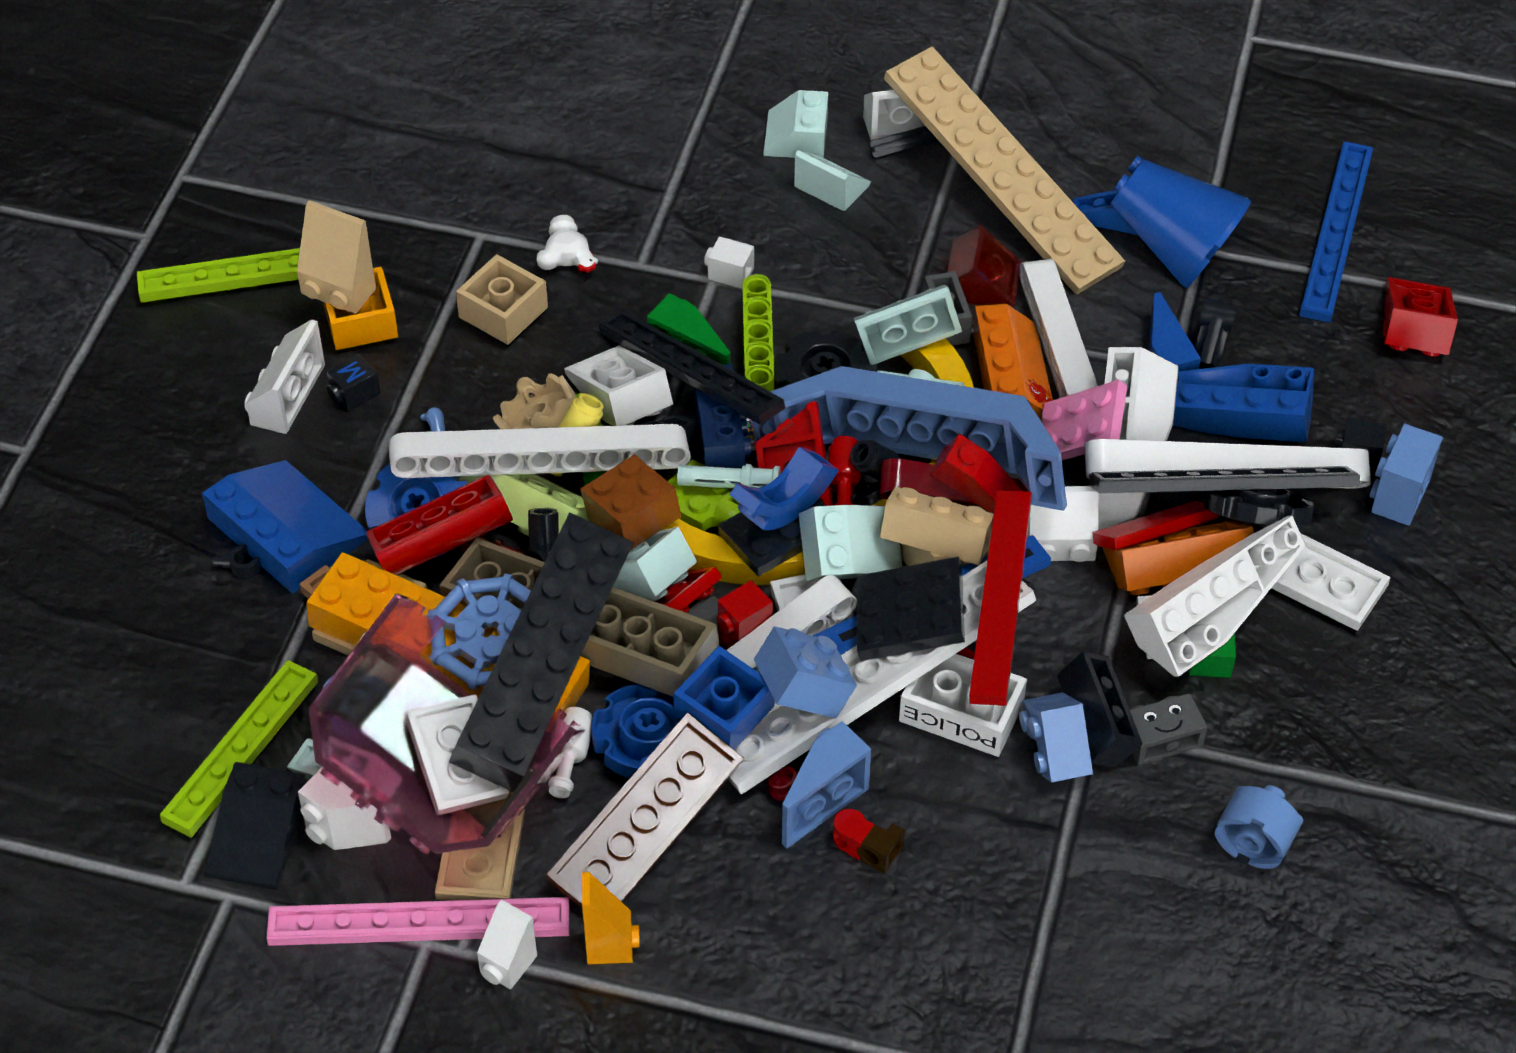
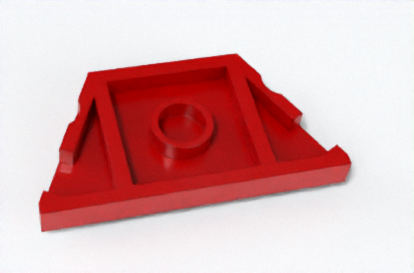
[755,401,833,506]

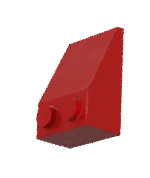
[1383,277,1458,356]

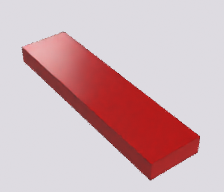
[1092,501,1218,551]

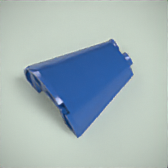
[1111,156,1251,289]

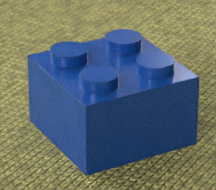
[674,646,775,750]

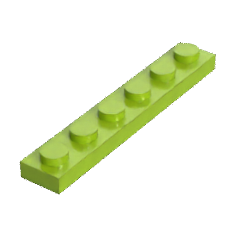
[137,248,300,303]
[160,660,318,838]

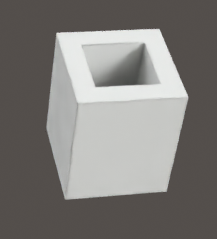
[704,236,754,289]

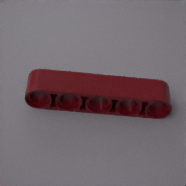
[880,458,1029,513]

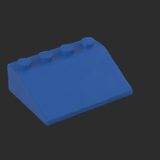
[202,460,369,594]

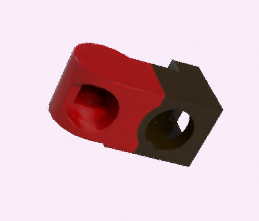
[833,809,905,874]

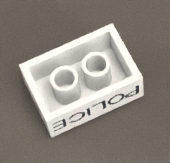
[899,654,1027,757]

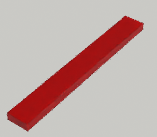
[969,490,1032,706]

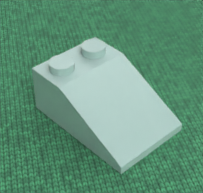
[799,505,903,582]

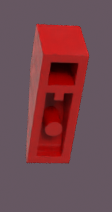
[930,434,1022,514]

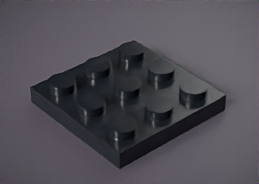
[857,556,965,661]

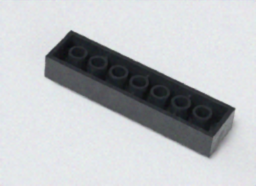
[449,512,634,793]

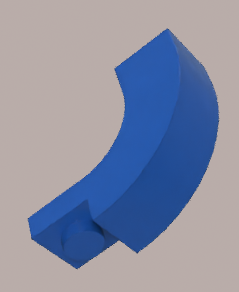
[729,447,839,530]

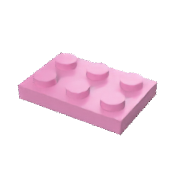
[1041,380,1127,461]

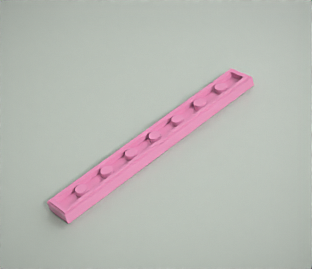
[267,897,569,946]

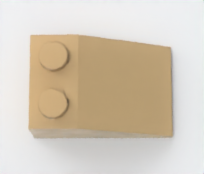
[297,200,376,314]

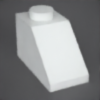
[477,899,537,989]

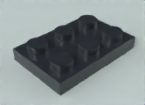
[718,499,826,577]

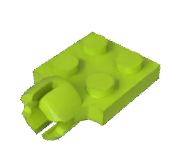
[668,459,740,531]

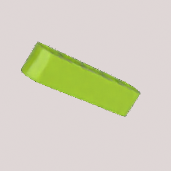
[742,274,774,391]

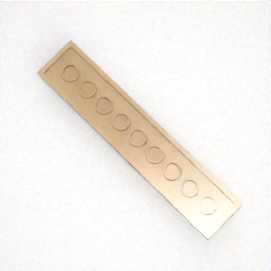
[884,46,1125,295]

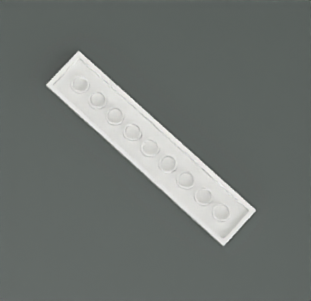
[728,560,1036,794]

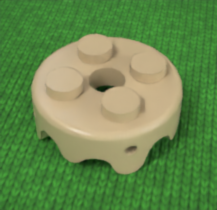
[493,373,577,429]

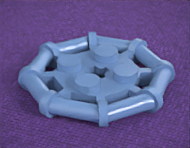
[425,573,531,690]

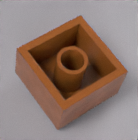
[580,454,682,550]

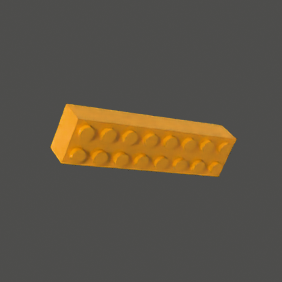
[306,552,590,735]

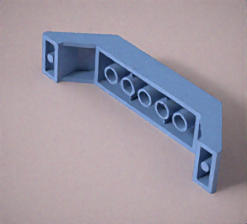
[752,366,1067,511]

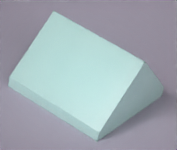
[794,150,871,211]

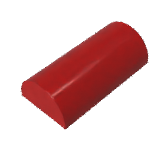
[366,475,513,576]

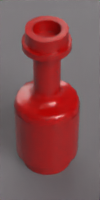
[828,436,861,506]

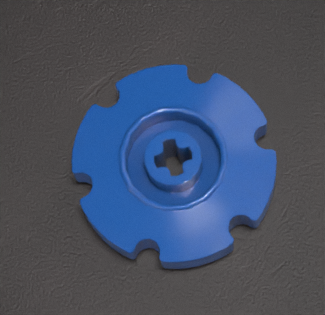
[365,464,468,559]
[592,683,680,779]

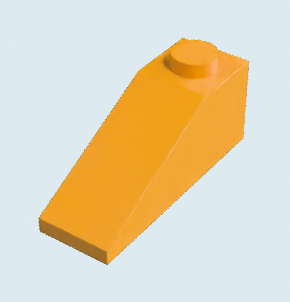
[582,872,640,964]

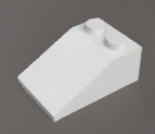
[564,345,673,426]

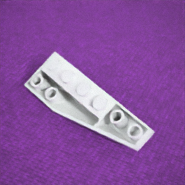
[1098,347,1178,530]
[1124,516,1305,676]

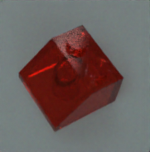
[947,225,1022,307]

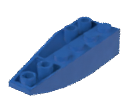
[1173,364,1314,442]

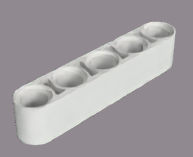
[726,575,857,674]

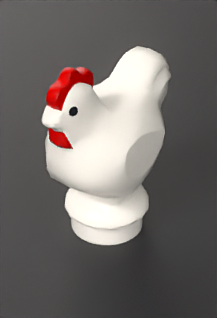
[536,215,598,273]

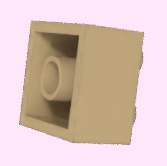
[456,254,548,345]

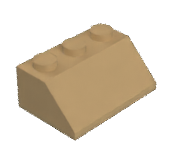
[880,487,994,565]

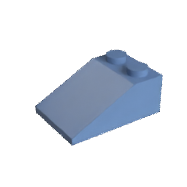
[782,721,871,849]

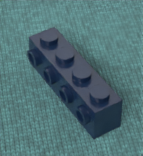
[694,364,751,469]

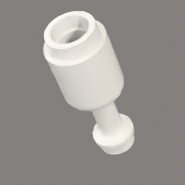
[548,707,592,798]

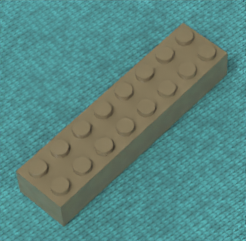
[440,538,720,697]

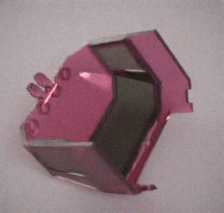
[308,593,585,854]

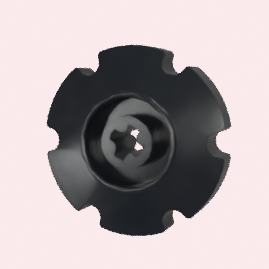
[774,330,877,389]
[1204,489,1314,528]

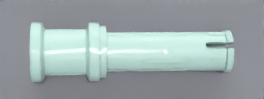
[677,464,781,488]

